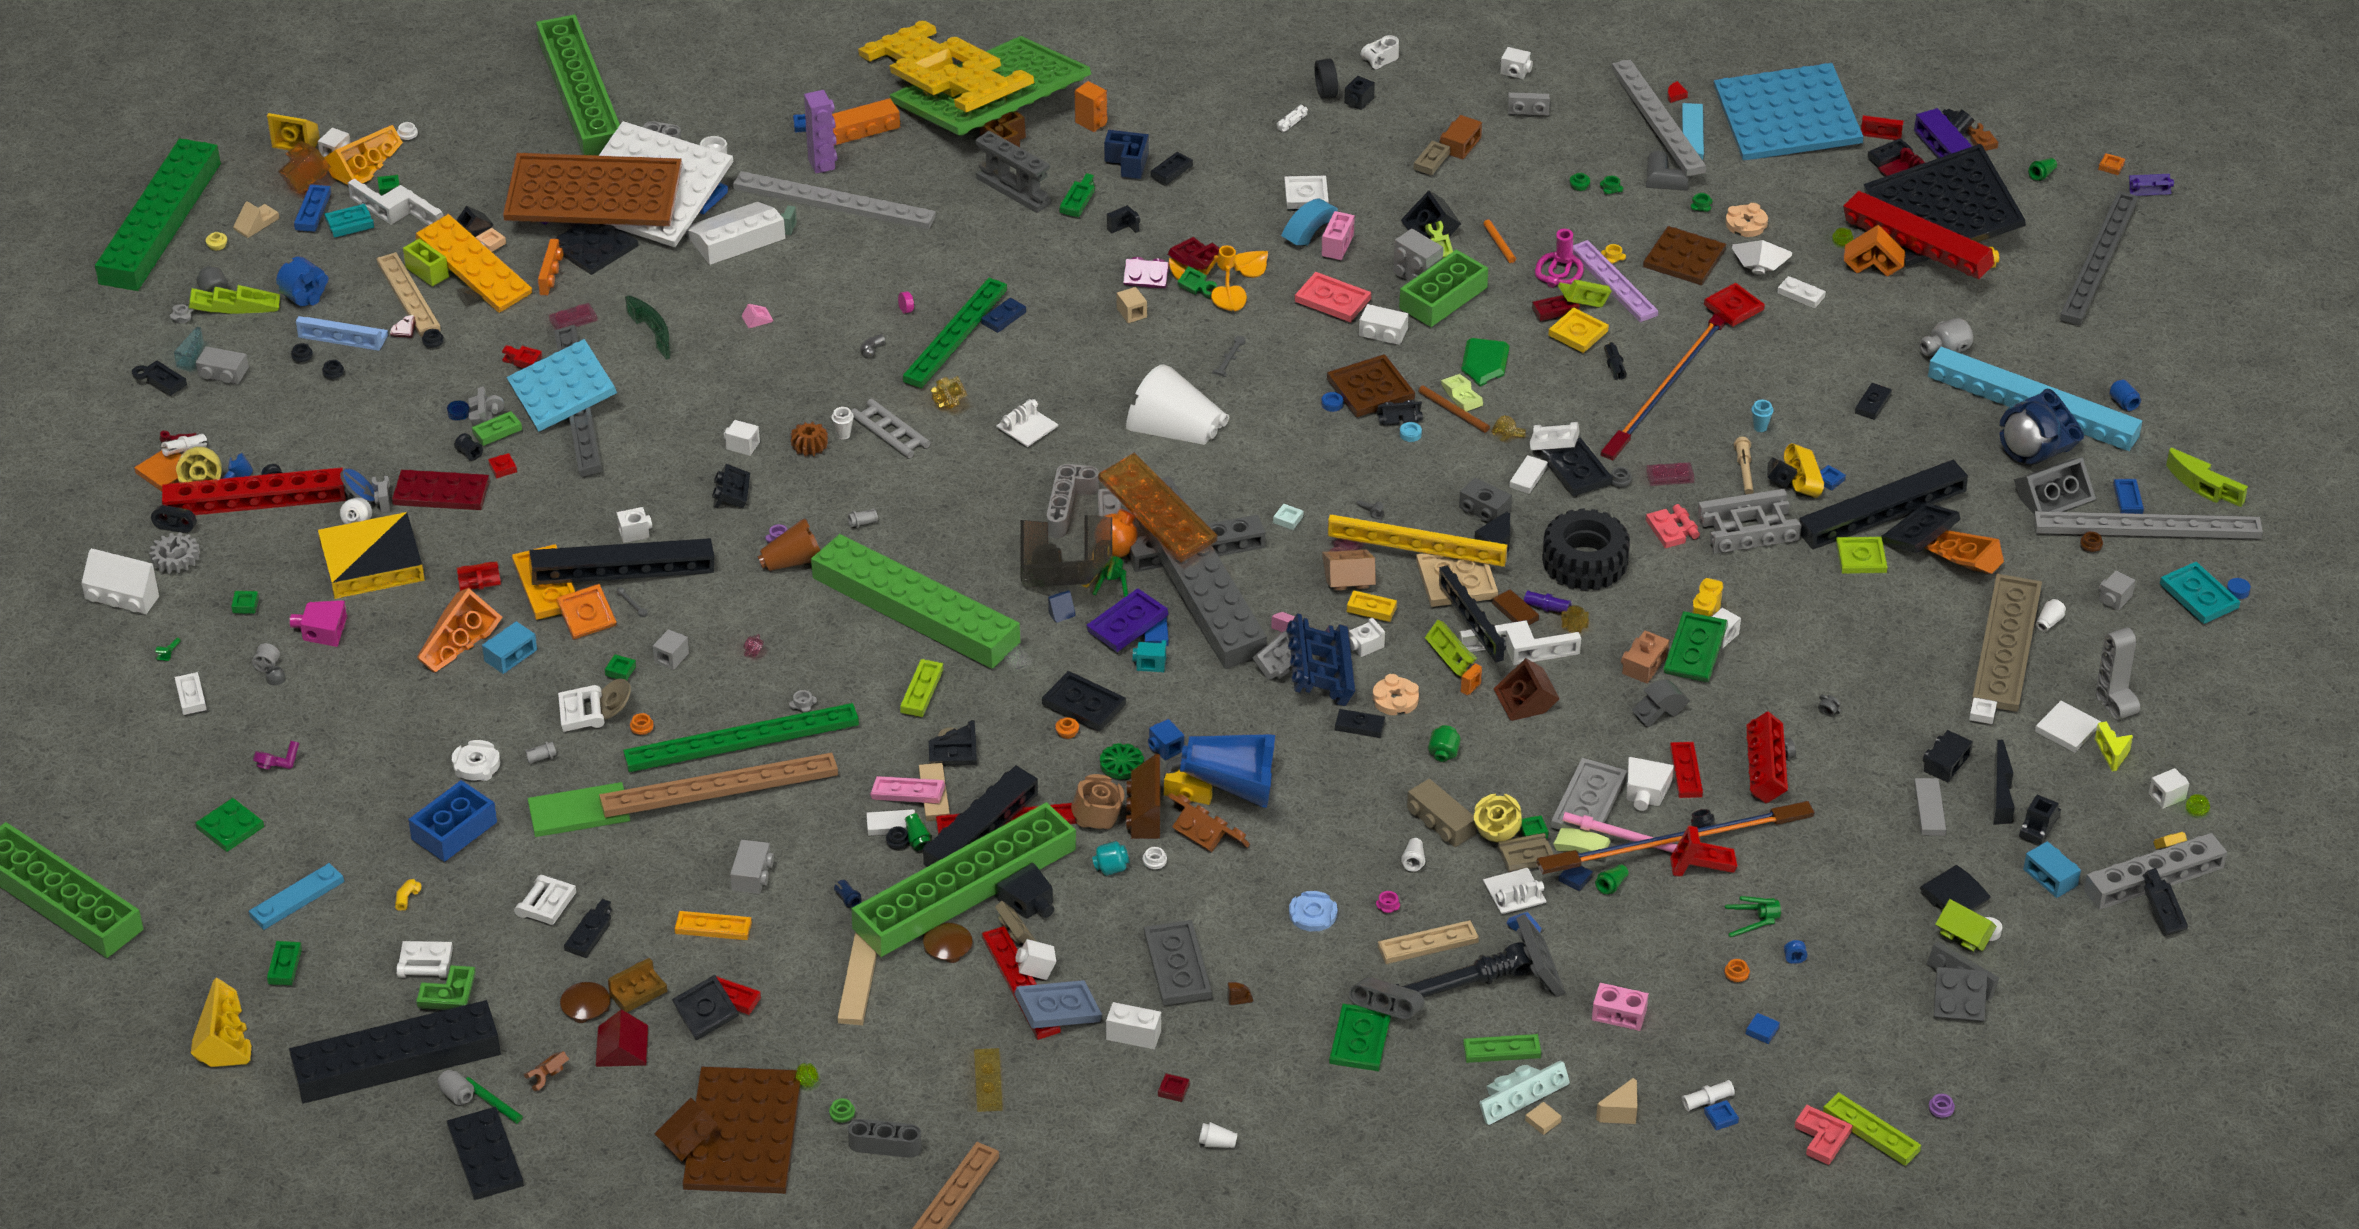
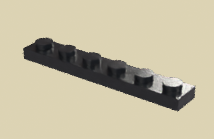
[1439,565,1506,663]

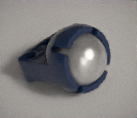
[1999,388,2084,464]

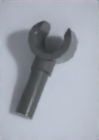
[1357,500,1384,520]

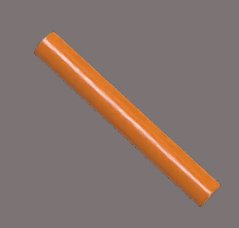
[1483,219,1516,263]

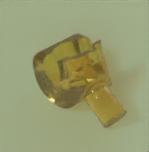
[1491,415,1526,441]

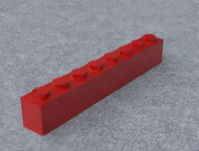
[1843,191,1995,279]

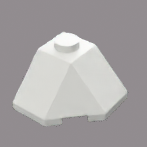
[1732,240,1792,274]

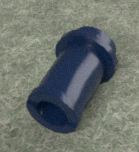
[834,880,862,908]

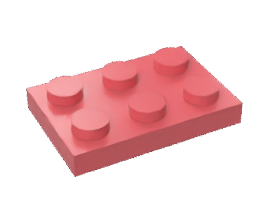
[1295,272,1371,322]

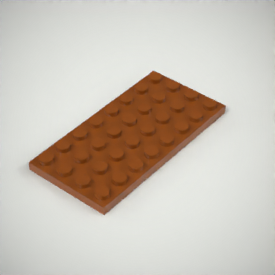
[503,153,682,226]

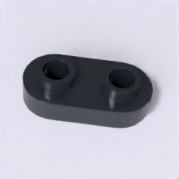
[151,505,197,533]

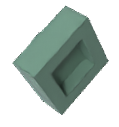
[781,205,797,235]

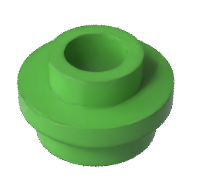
[829,1098,855,1123]

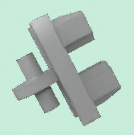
[469,386,504,426]

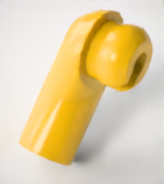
[395,879,422,911]

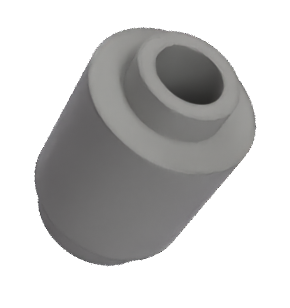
[437,1070,474,1105]

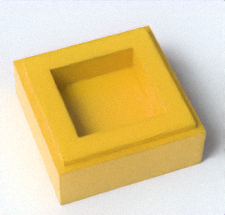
[2153,832,2187,849]

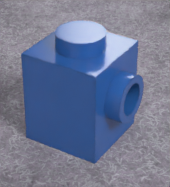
[1148,719,1184,760]

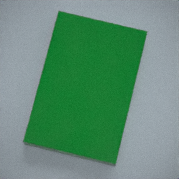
[1663,611,1728,682]
[1329,1003,1391,1072]

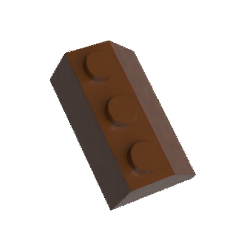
[1126,754,1160,839]

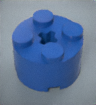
[276,257,329,306]

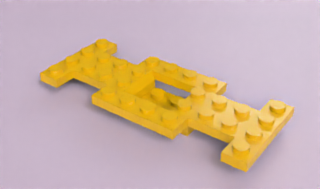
[858,21,1034,112]

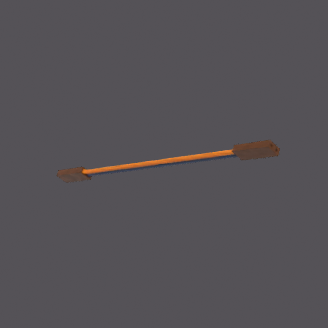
[1536,801,1815,875]

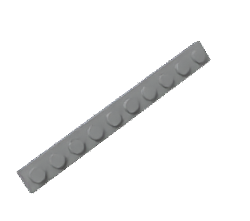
[1612,60,1706,176]
[733,171,936,230]
[2034,511,2263,539]

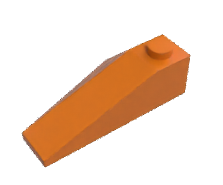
[1924,530,2004,574]
[417,588,503,673]

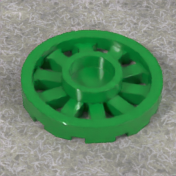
[1100,743,1144,779]

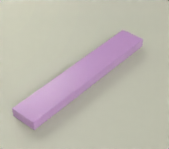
[1573,240,1658,322]

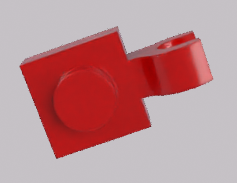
[502,345,542,368]

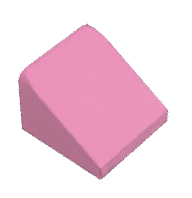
[742,304,773,328]
[1271,612,1295,632]

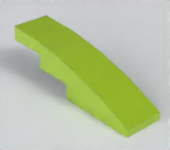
[188,285,280,314]

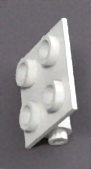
[996,399,1058,447]
[1483,868,1546,915]

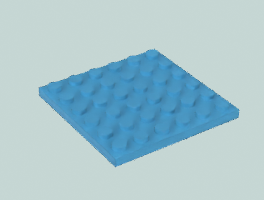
[1714,63,1863,160]

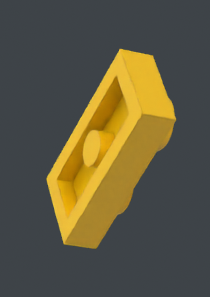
[1346,590,1397,622]

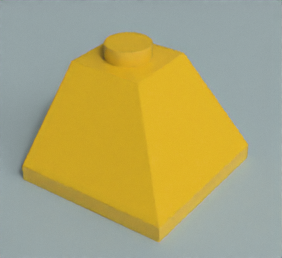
[267,113,320,154]

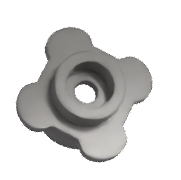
[170,304,194,323]
[789,690,817,713]

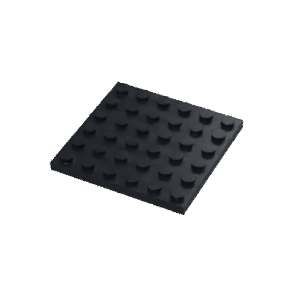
[1864,144,2026,267]

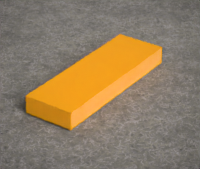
[675,911,752,940]

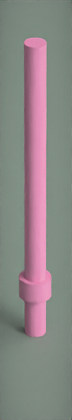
[1562,812,1677,853]

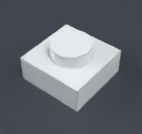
[1969,698,1997,724]

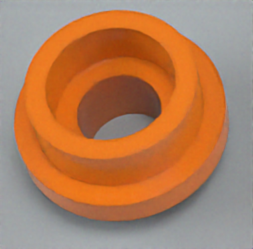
[630,713,654,735]
[1056,718,1079,739]
[1724,959,1749,982]

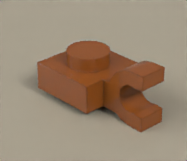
[523,1051,569,1091]

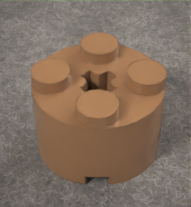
[1071,774,1125,829]

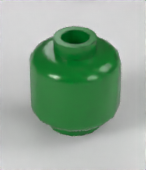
[1428,725,1461,762]

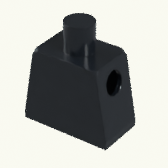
[997,863,1055,919]

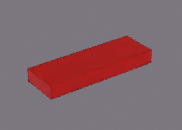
[1670,742,1703,798]

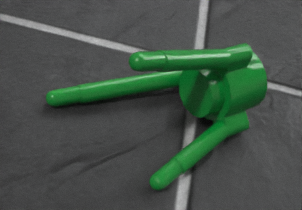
[1092,556,1128,597]
[1724,896,1781,937]

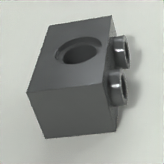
[1459,478,1512,522]

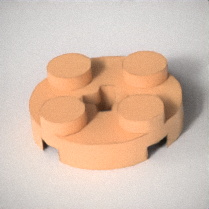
[1726,203,1768,237]
[1372,674,1419,715]

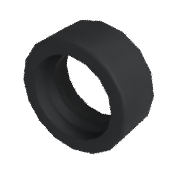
[1314,58,1338,99]

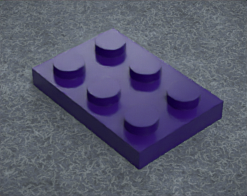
[1086,588,1169,652]

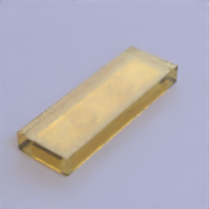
[974,1048,1002,1112]

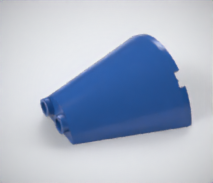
[1180,734,1275,808]

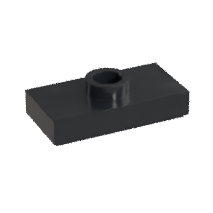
[1867,138,1913,167]
[1150,152,1193,185]
[1855,383,1892,420]
[1335,709,1385,738]

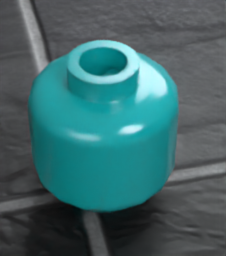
[1092,841,1130,876]

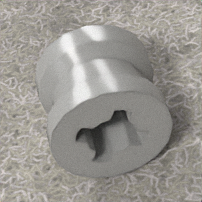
[252,643,280,672]

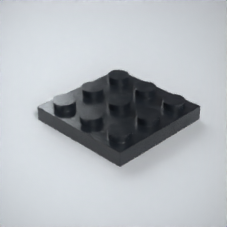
[555,223,638,275]

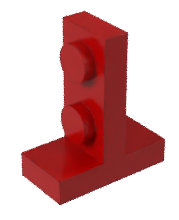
[1670,826,1738,877]

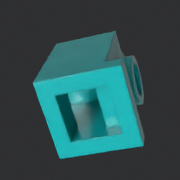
[1132,640,1166,673]

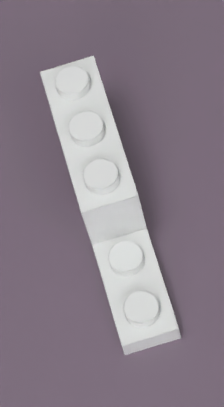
[348,179,443,225]
[1459,621,1581,665]

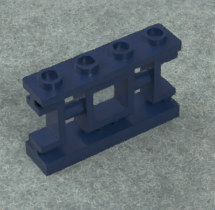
[1286,613,1355,706]

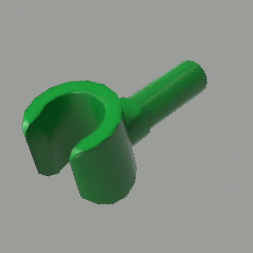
[155,638,181,661]

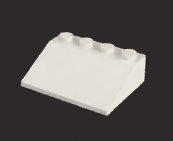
[685,202,785,265]

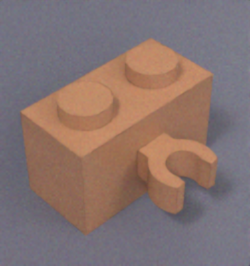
[1621,631,1670,684]

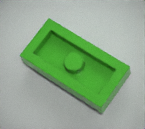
[472,411,522,446]

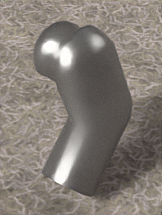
[860,334,885,358]

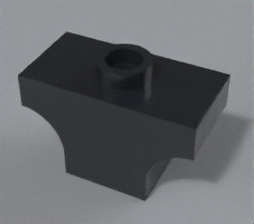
[2019,794,2061,845]

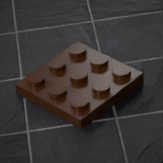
[1643,226,1726,286]
[1327,354,1415,417]

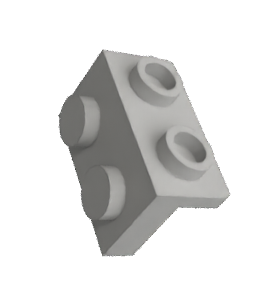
[1508,92,1550,115]
[1252,631,1291,680]

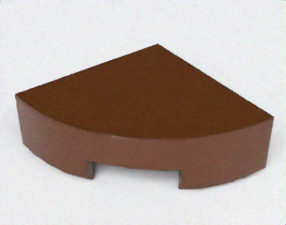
[1227,982,1253,1005]

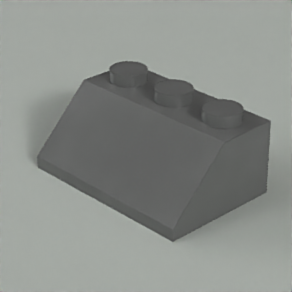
[2014,457,2096,514]

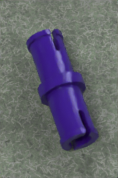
[1524,590,1572,615]

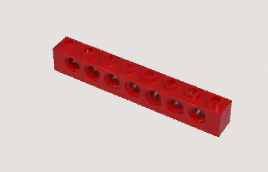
[162,467,346,517]

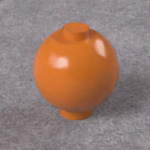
[1093,509,1138,559]

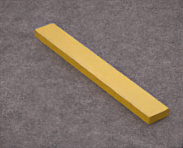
[1328,514,1507,567]

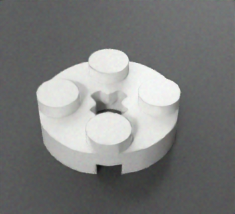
[452,740,500,781]

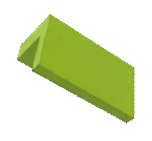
[1558,279,1612,308]

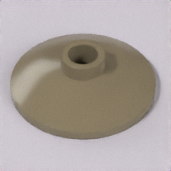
[600,679,631,720]

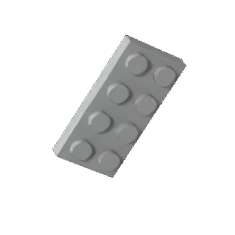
[1551,758,1627,834]

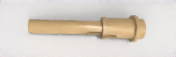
[1733,437,1753,494]

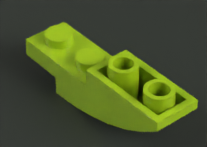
[2166,447,2248,507]

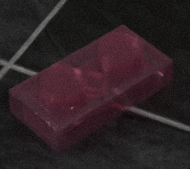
[549,303,597,330]
[1646,462,1694,486]

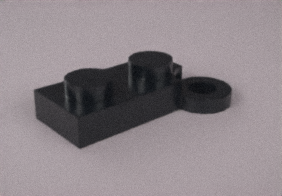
[132,360,187,396]

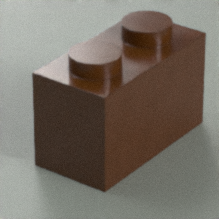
[654,1097,718,1161]

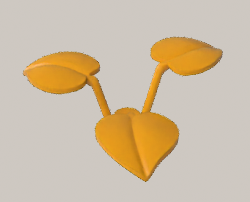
[1169,245,1268,311]

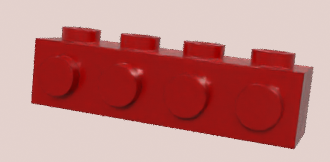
[1746,711,1788,803]

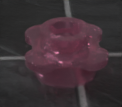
[743,634,764,657]

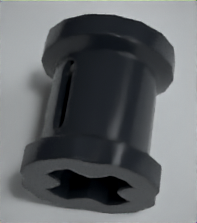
[454,433,483,461]

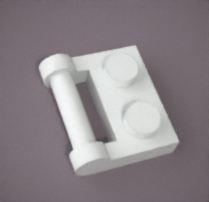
[1530,422,1579,450]
[558,685,604,732]
[514,875,576,925]
[397,941,453,978]

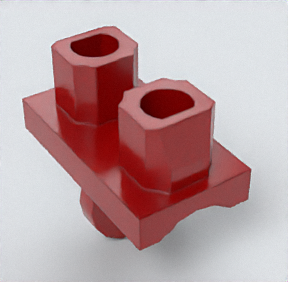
[457,561,501,591]

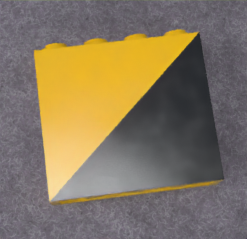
[318,512,425,599]

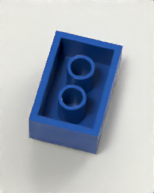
[408,780,497,862]

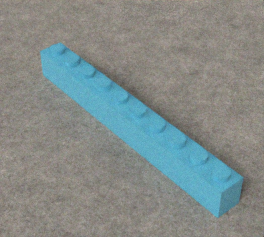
[1928,347,2142,451]

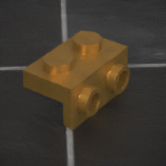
[608,958,668,1012]

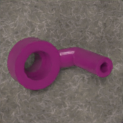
[253,740,299,769]

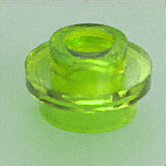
[1832,228,1854,246]
[2185,794,2210,816]
[796,1063,819,1088]

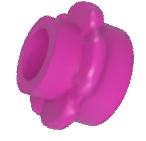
[1376,891,1400,913]

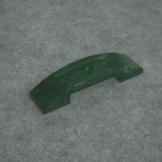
[625,295,671,360]

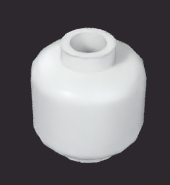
[340,497,372,524]

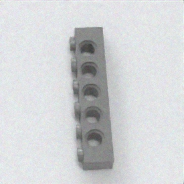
[2084,833,2227,910]

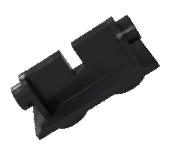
[1376,400,1423,426]

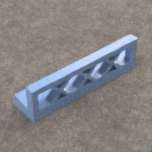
[296,316,388,351]

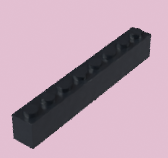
[1799,459,1968,550]
[529,538,715,585]

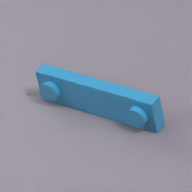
[249,863,344,930]

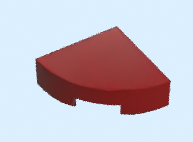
[1667,81,1688,103]

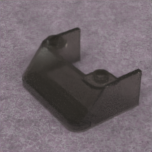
[1020,515,1112,588]

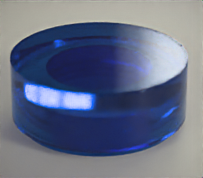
[447,400,470,421]

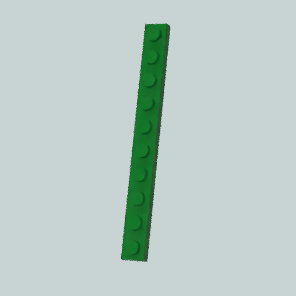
[623,703,859,772]

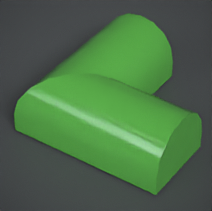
[416,965,476,1010]

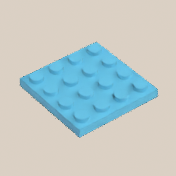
[507,339,617,432]

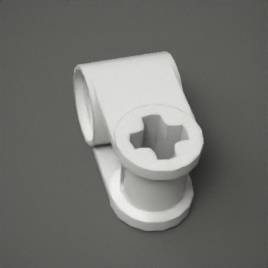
[1360,35,1399,69]

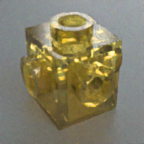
[930,376,967,409]

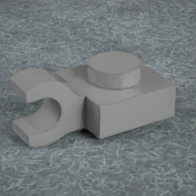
[372,476,390,513]

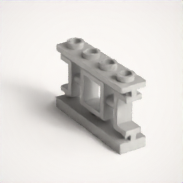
[1697,489,1801,554]

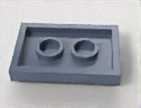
[1015,980,1102,1028]

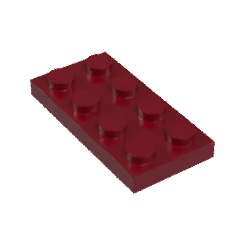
[392,469,490,510]

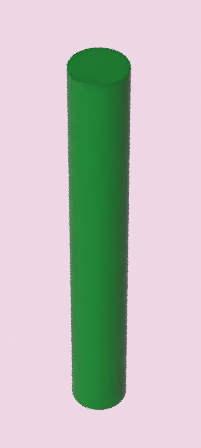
[466,1077,523,1124]

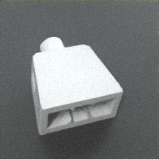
[1626,757,1674,811]

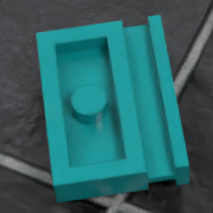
[325,204,374,238]

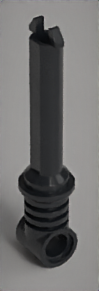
[1396,942,1533,1003]

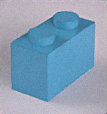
[482,621,537,674]
[2023,841,2081,898]

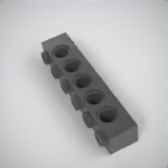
[1128,514,1266,572]

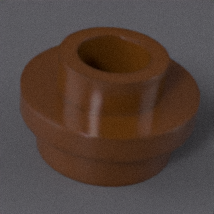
[2080,531,2103,552]

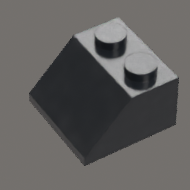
[1401,190,1461,239]

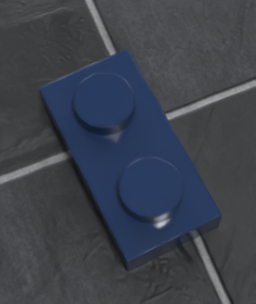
[982,297,1026,333]

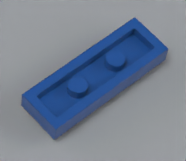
[294,184,331,232]

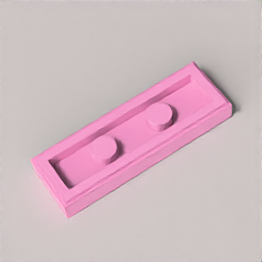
[870,776,945,803]

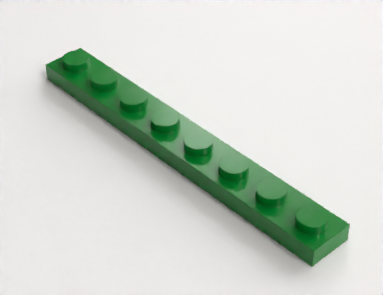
[903,278,1007,388]

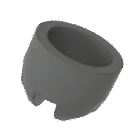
[266,666,285,686]

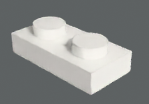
[1777,276,1826,308]
[175,672,207,715]

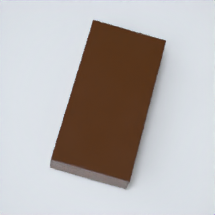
[1492,589,1539,626]

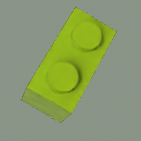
[403,238,449,286]
[1935,899,1997,952]

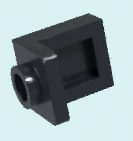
[1107,205,1140,234]
[1767,457,1797,488]

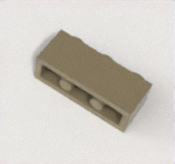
[1407,779,1477,847]

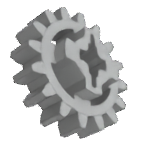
[149,532,200,574]

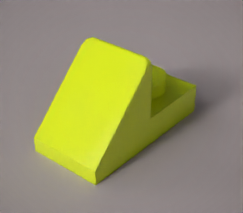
[2095,721,2133,771]

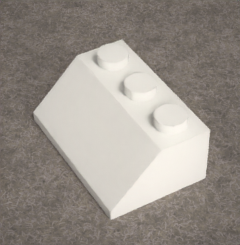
[82,548,159,614]

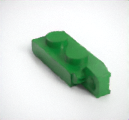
[1059,173,1095,218]

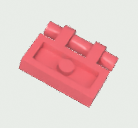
[1646,504,1700,548]

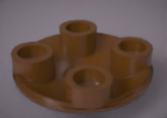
[923,923,972,963]
[560,982,610,1023]

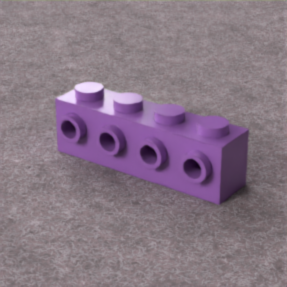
[804,90,837,174]

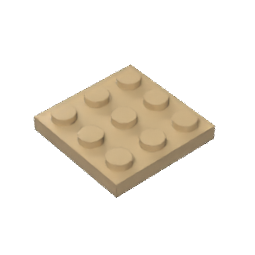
[1416,553,1498,607]

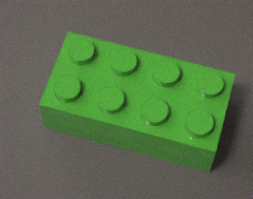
[1399,249,1488,327]

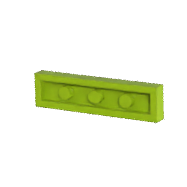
[1823,1092,1921,1166]

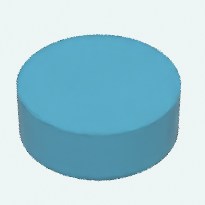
[1400,422,1422,442]

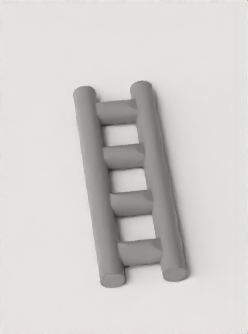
[851,399,931,458]

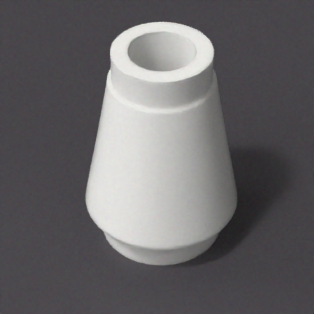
[832,407,854,440]
[2035,599,2066,632]
[1401,838,1425,872]
[1199,1122,1237,1148]

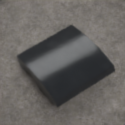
[1920,865,1991,910]

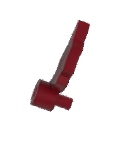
[159,430,196,443]

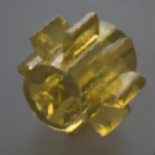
[1561,605,1589,633]

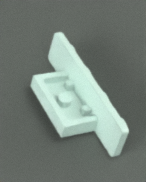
[1479,1061,1570,1125]

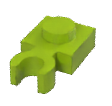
[1425,221,1453,258]

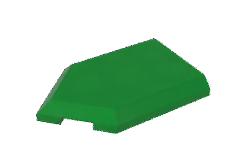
[1461,338,1510,387]

